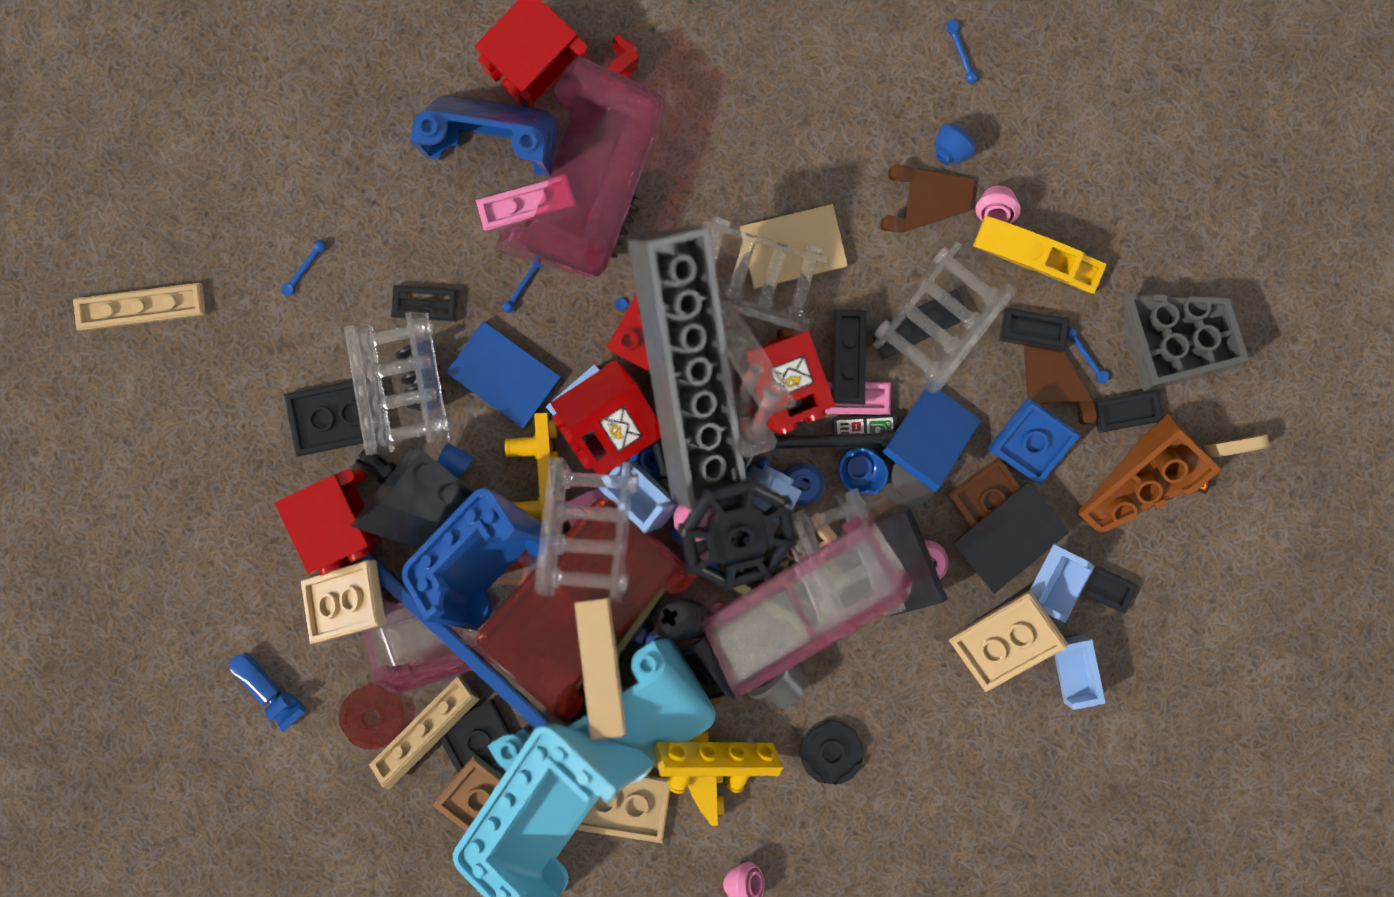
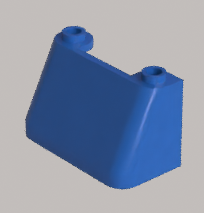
[410,95,558,177]
[402,488,563,631]

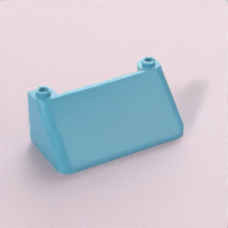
[488,638,716,771]
[453,723,655,897]

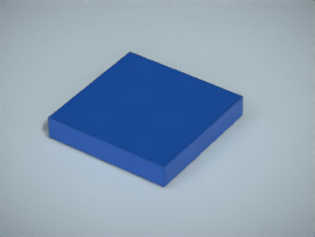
[988,397,1081,485]

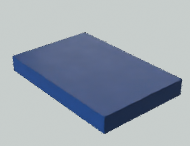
[446,321,562,429]
[882,382,981,491]

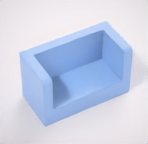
[598,461,678,533]
[1030,544,1095,623]
[1054,635,1106,710]

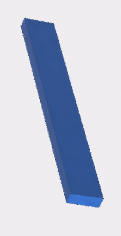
[361,555,553,729]

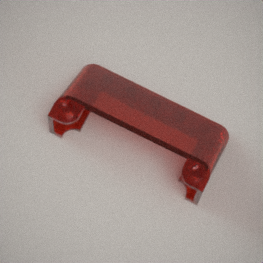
[476,496,698,724]

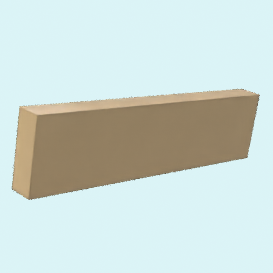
[73,283,206,331]
[575,598,627,740]
[369,675,480,790]

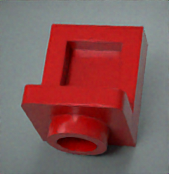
[601,34,639,92]

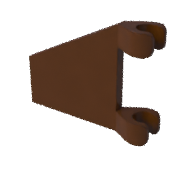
[880,164,975,233]
[1024,346,1097,425]

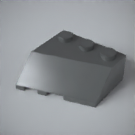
[1124,293,1250,392]

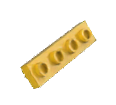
[505,413,564,537]
[653,742,783,794]

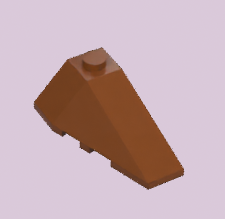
[1078,414,1222,534]

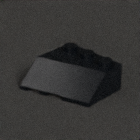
[350,447,474,548]

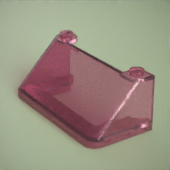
[495,56,665,278]

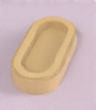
[1202,434,1270,458]

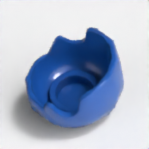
[838,446,889,495]

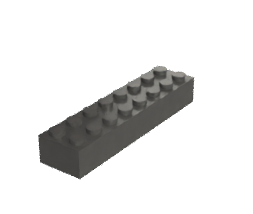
[628,225,746,510]

